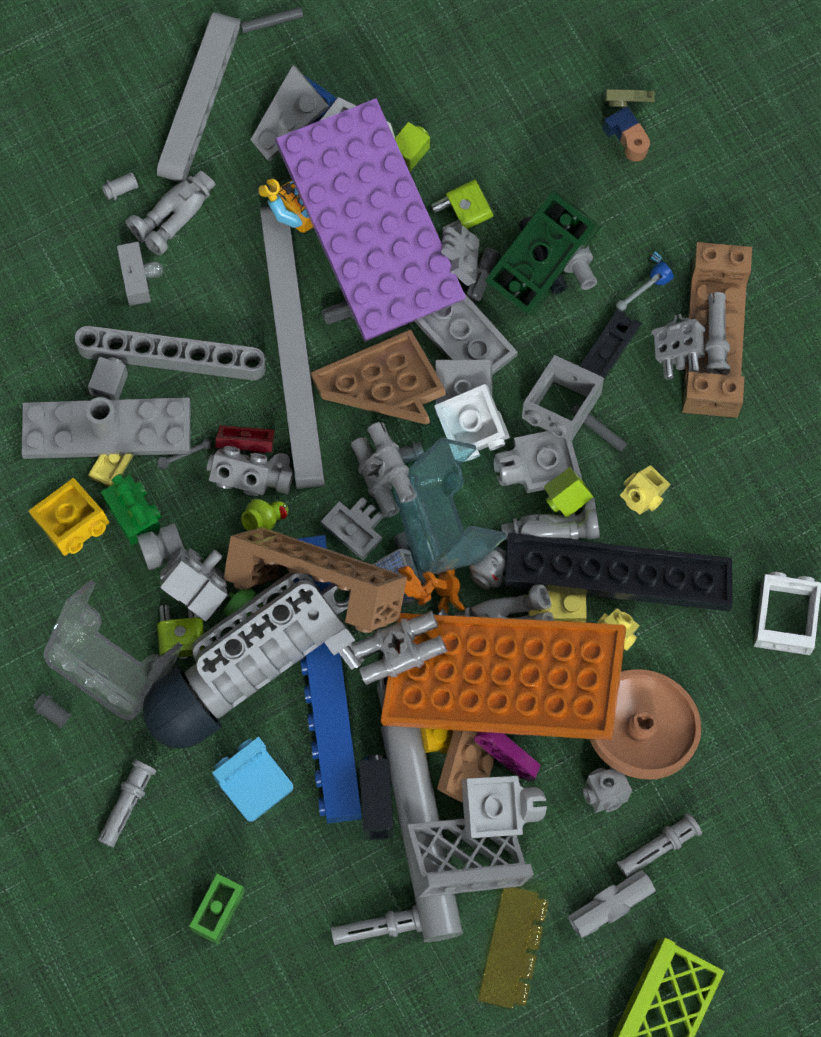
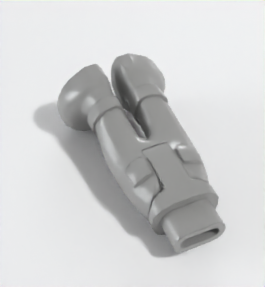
[125,170,216,255]
[501,497,600,540]
[455,585,554,621]

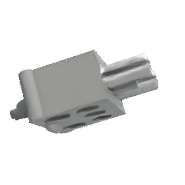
[652,314,705,380]

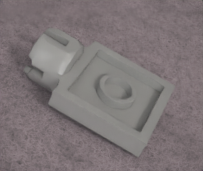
[494,431,582,493]
[461,776,547,839]

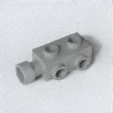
[207,446,293,496]

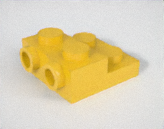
[28,478,110,557]

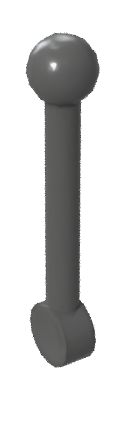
[157,439,212,469]

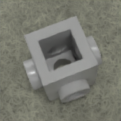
[583,768,632,813]

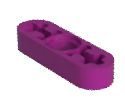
[474,732,541,781]

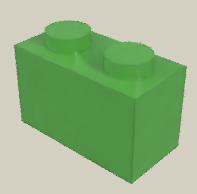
[189,874,245,945]

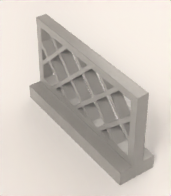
[404,819,534,898]

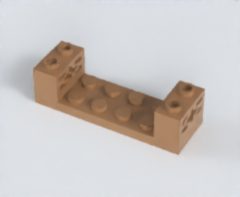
[682,242,752,418]
[224,527,407,633]

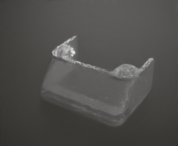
[44,580,183,720]

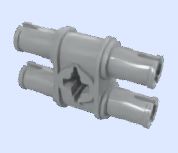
[351,422,417,518]
[351,611,447,685]

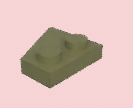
[603,89,655,107]

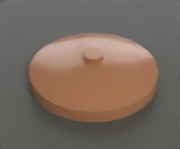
[590,669,701,779]

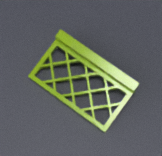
[612,938,725,1037]

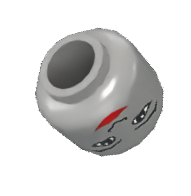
[470,547,506,590]

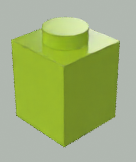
[395,122,430,171]
[544,467,593,518]

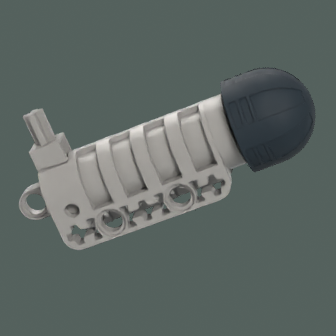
[143,572,365,748]

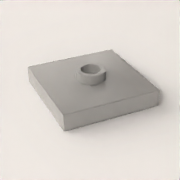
[436,360,492,416]

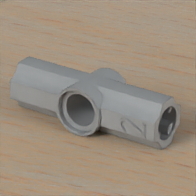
[568,870,656,939]

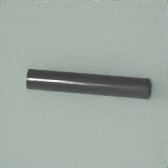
[240,7,303,33]
[570,404,628,452]

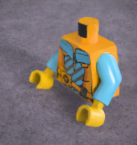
[259,179,313,233]

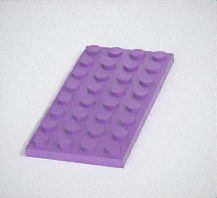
[275,99,466,341]

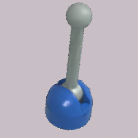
[616,261,674,311]

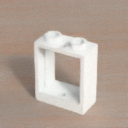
[754,572,821,655]

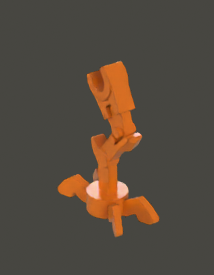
[398,556,465,614]

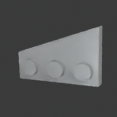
[251,65,329,161]

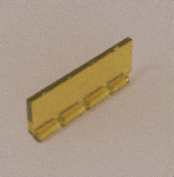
[478,887,549,1009]

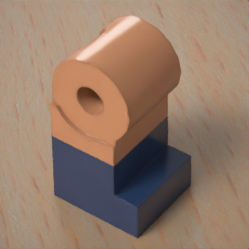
[603,106,650,161]

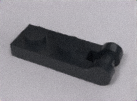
[580,309,642,381]

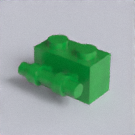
[101,474,162,546]

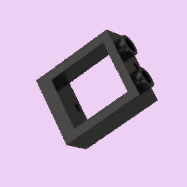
[359,755,393,841]

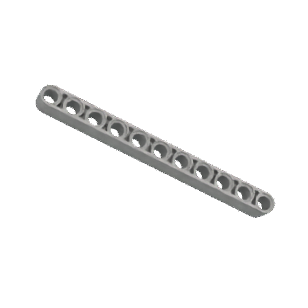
[260,206,325,489]

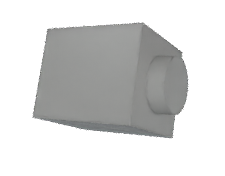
[88,357,128,400]

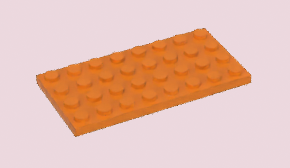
[381,613,626,740]

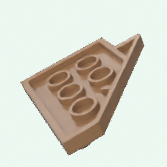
[310,330,446,424]

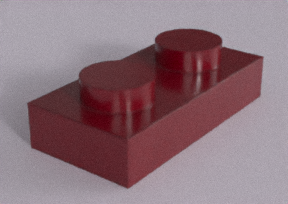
[216,425,275,454]

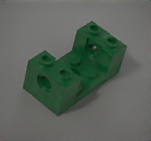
[485,191,602,314]

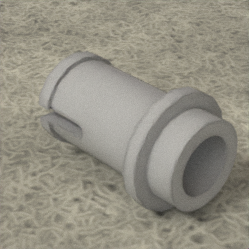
[102,172,138,200]

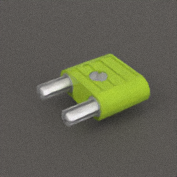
[431,179,494,229]
[157,605,205,659]

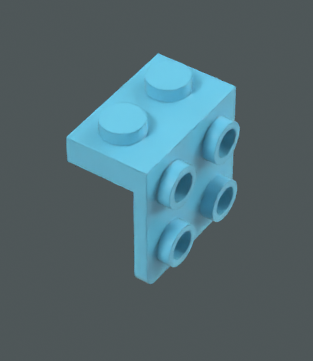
[212,737,293,822]

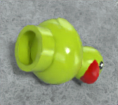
[241,499,288,531]

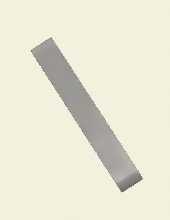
[157,12,240,182]
[75,326,266,380]

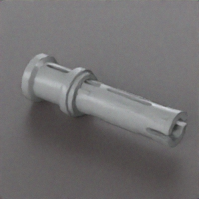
[705,292,730,375]
[97,760,157,848]
[617,812,702,878]
[331,905,422,945]

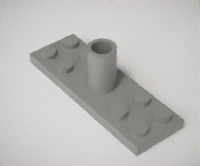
[22,397,191,459]

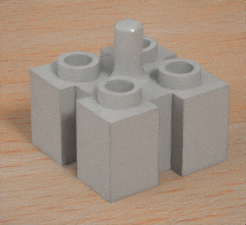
[160,547,227,621]

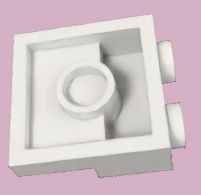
[435,384,510,461]

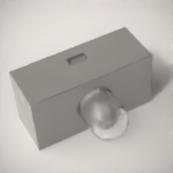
[117,242,164,306]

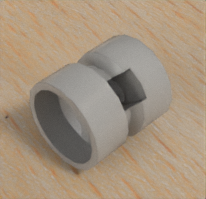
[137,523,183,570]

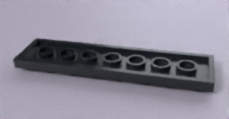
[504,533,733,611]

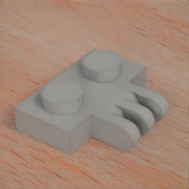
[441,225,479,286]
[321,497,383,560]

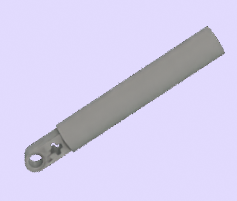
[377,676,463,942]

